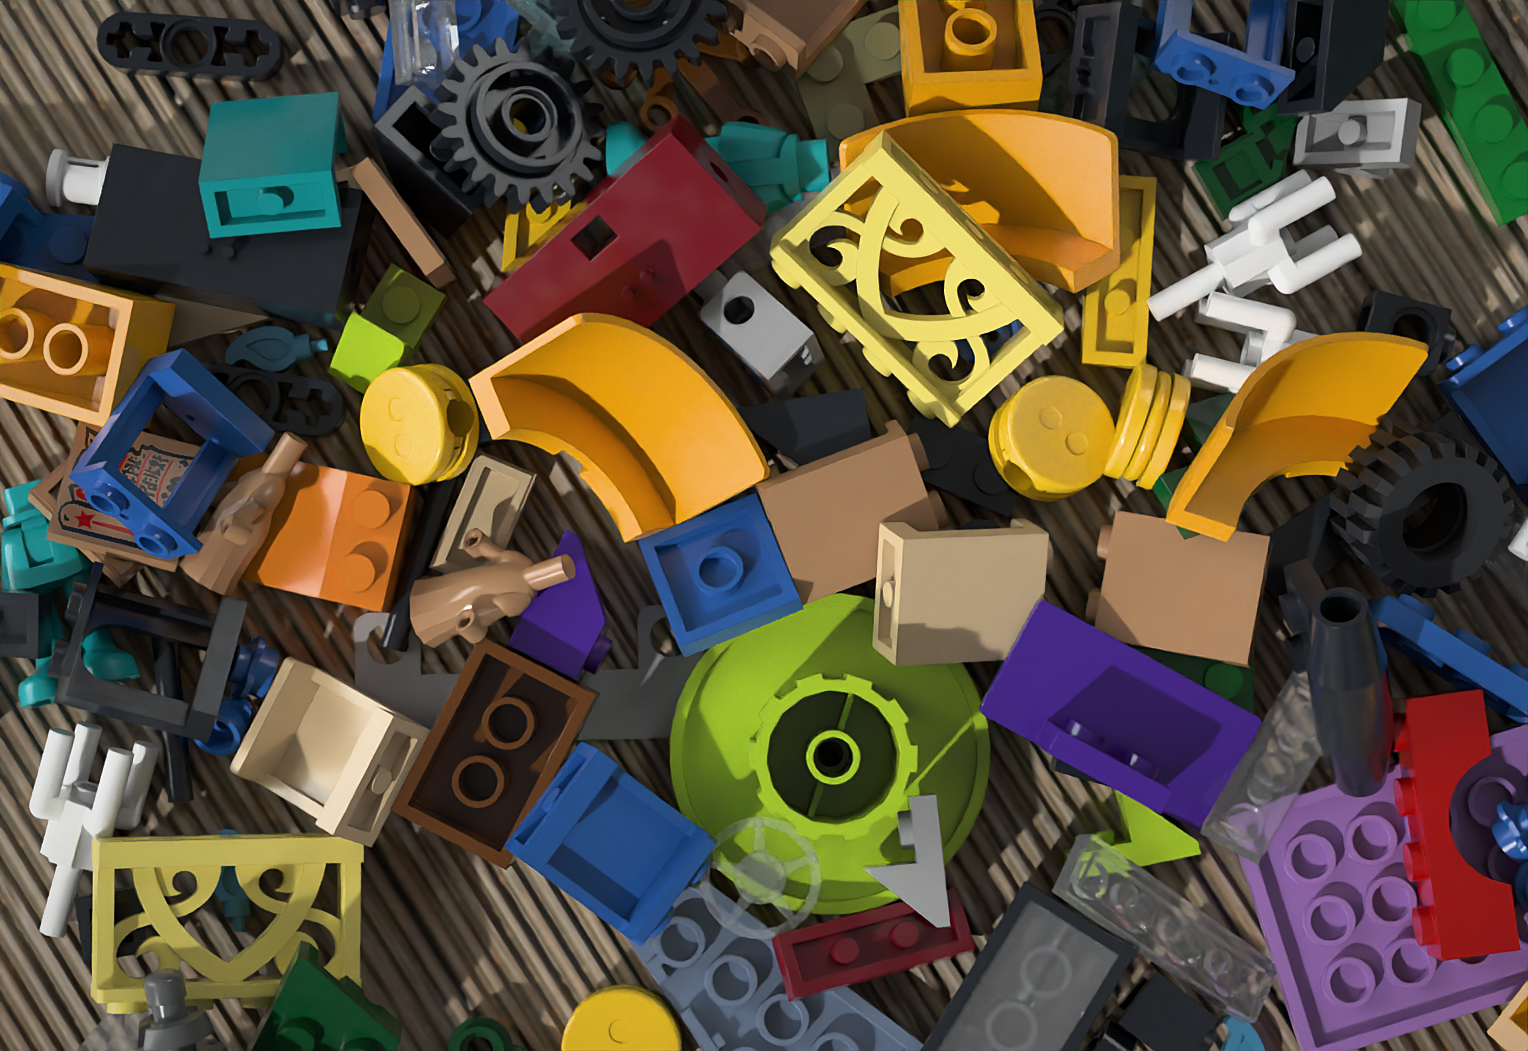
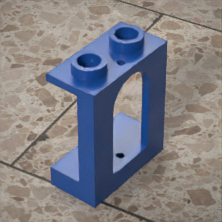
[1149,0,1295,110]
[69,348,276,560]

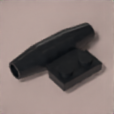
[1279,558,1395,797]

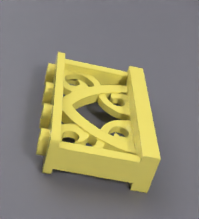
[769,129,1065,428]
[91,833,364,1014]

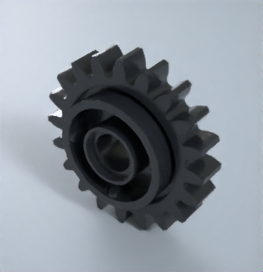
[549,0,729,88]
[429,37,607,215]

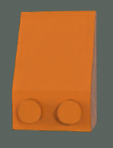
[226,453,420,613]

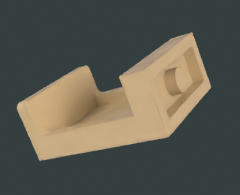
[872,518,1053,666]
[230,657,431,848]

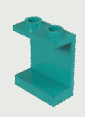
[198,92,348,238]

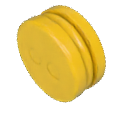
[1104,362,1191,490]
[360,363,479,486]
[988,375,1115,502]
[561,984,682,1051]

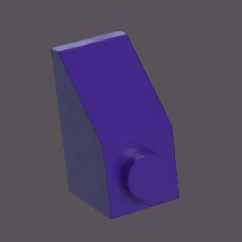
[507,529,613,682]

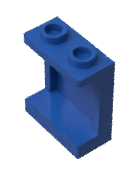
[1436,304,1528,507]
[504,741,718,947]

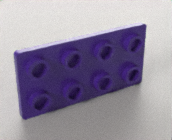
[979,599,1262,831]

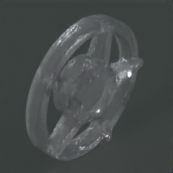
[700,817,821,939]

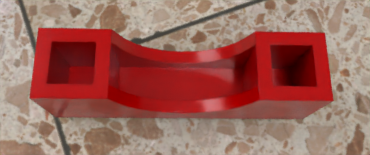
[1391,688,1521,961]

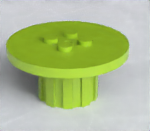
[670,593,990,915]

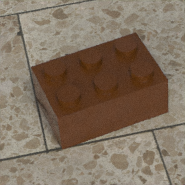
[390,635,601,870]

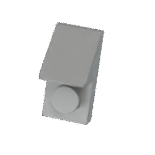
[1292,98,1422,179]
[863,793,950,928]

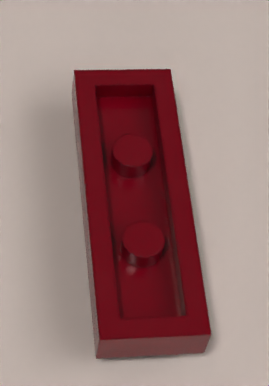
[771,887,976,1002]

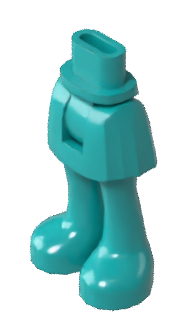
[606,121,832,216]
[1,478,140,709]

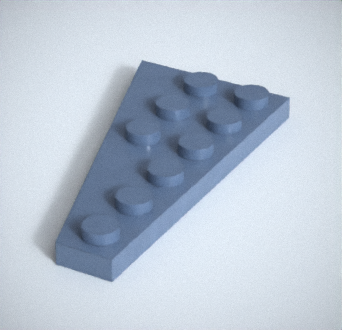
[623,877,924,1051]

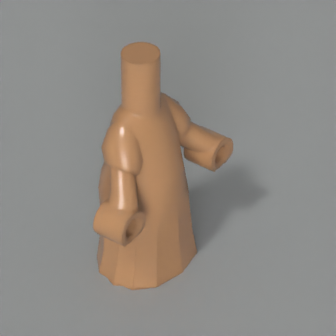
[178,431,307,596]
[410,528,576,648]

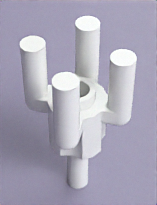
[1146,169,1362,321]
[1181,291,1322,397]
[29,721,160,938]

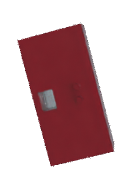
[482,112,767,345]

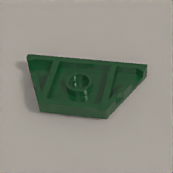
[246,940,403,1051]

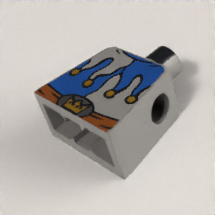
[688,269,826,401]

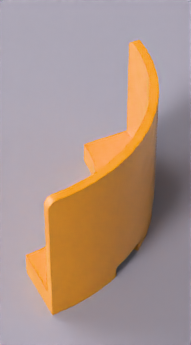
[839,109,1120,298]
[468,313,770,543]
[1165,332,1429,542]

